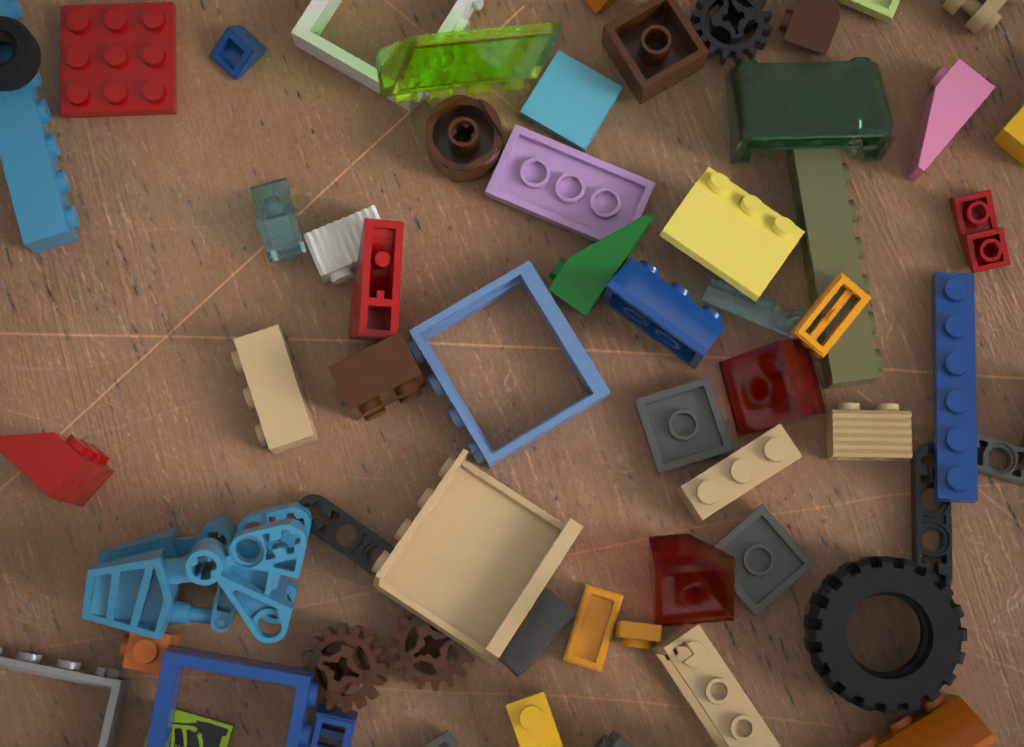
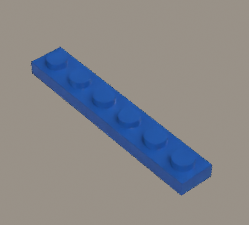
[932,272,978,503]

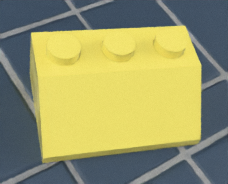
[659,167,805,302]

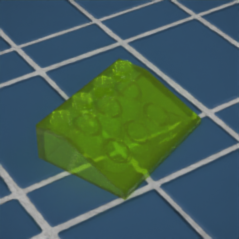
[374,21,562,103]

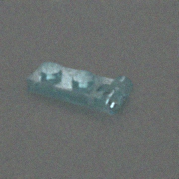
[702,278,809,339]

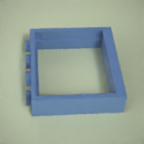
[407,260,611,469]

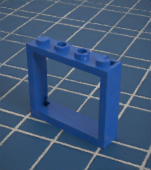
[146,645,319,747]

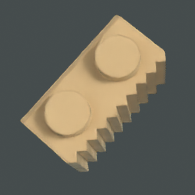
[826,403,913,462]

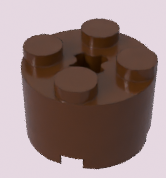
[425,95,502,183]

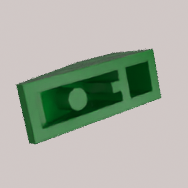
[548,213,657,316]

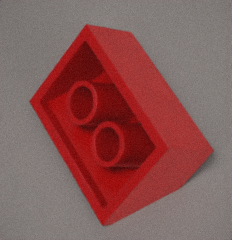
[0,432,114,507]

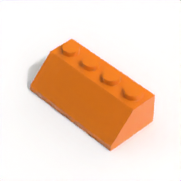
[854,692,998,747]

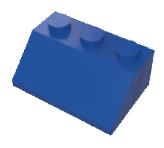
[602,257,726,369]

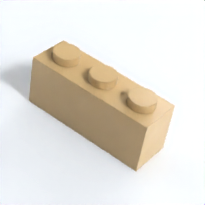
[231,324,319,454]
[676,423,803,523]

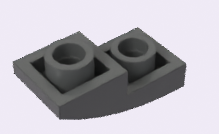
[498,588,576,678]

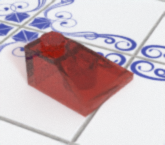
[649,533,736,627]

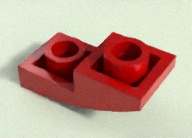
[949,190,1011,273]

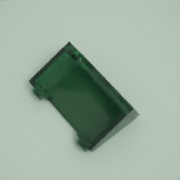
[726,57,895,164]

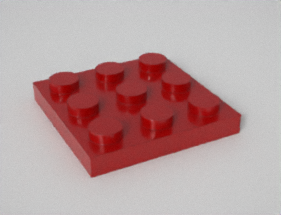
[60,2,177,119]

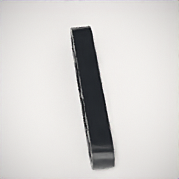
[910,443,953,587]
[297,494,395,577]

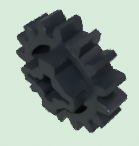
[690,0,772,65]

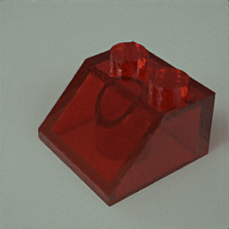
[718,339,827,437]

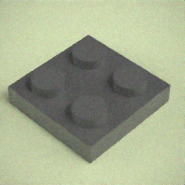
[634,376,733,475]
[702,504,815,617]

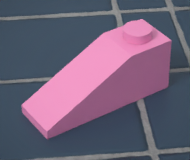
[909,58,995,182]

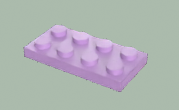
[485,124,656,242]

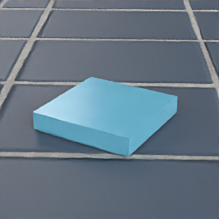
[520,50,623,153]

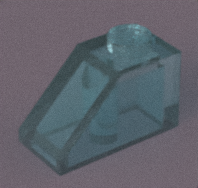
[250,177,307,263]

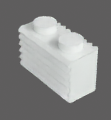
[303,205,381,285]

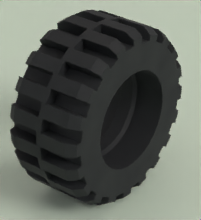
[803,556,967,714]

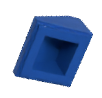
[209,25,267,80]

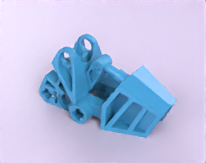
[81,502,312,643]

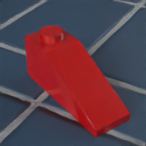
[349,218,404,342]

